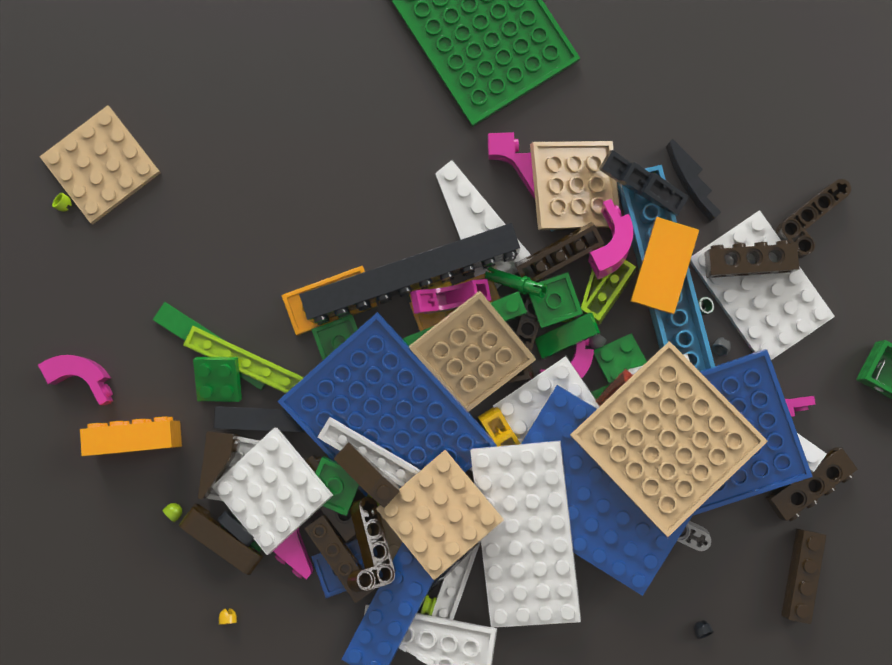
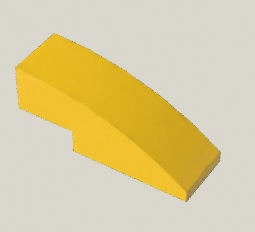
[478,407,520,447]

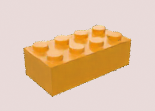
[80,416,182,456]

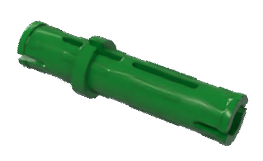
[485,267,548,298]

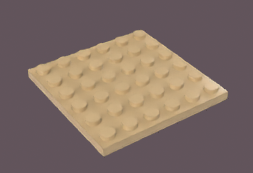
[570,341,768,537]

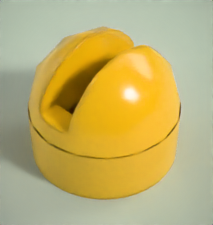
[219,608,237,625]

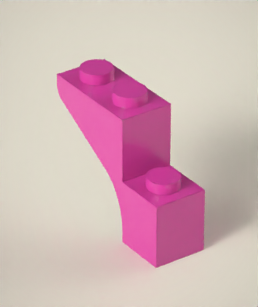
[487,132,535,199]
[273,527,314,580]

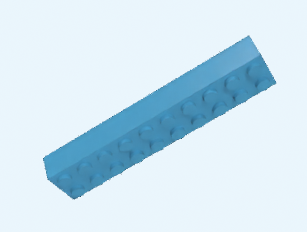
[617,165,715,372]

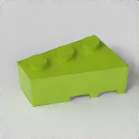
[581,245,636,326]

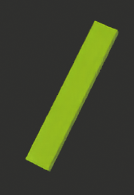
[183,326,304,393]

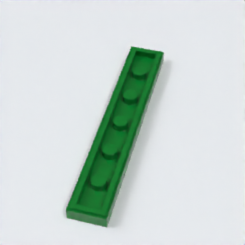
[153,302,266,390]

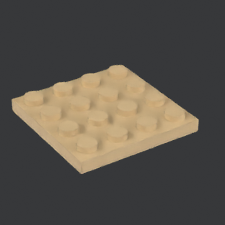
[40,105,161,224]
[530,141,619,230]
[409,291,536,412]
[376,450,504,580]

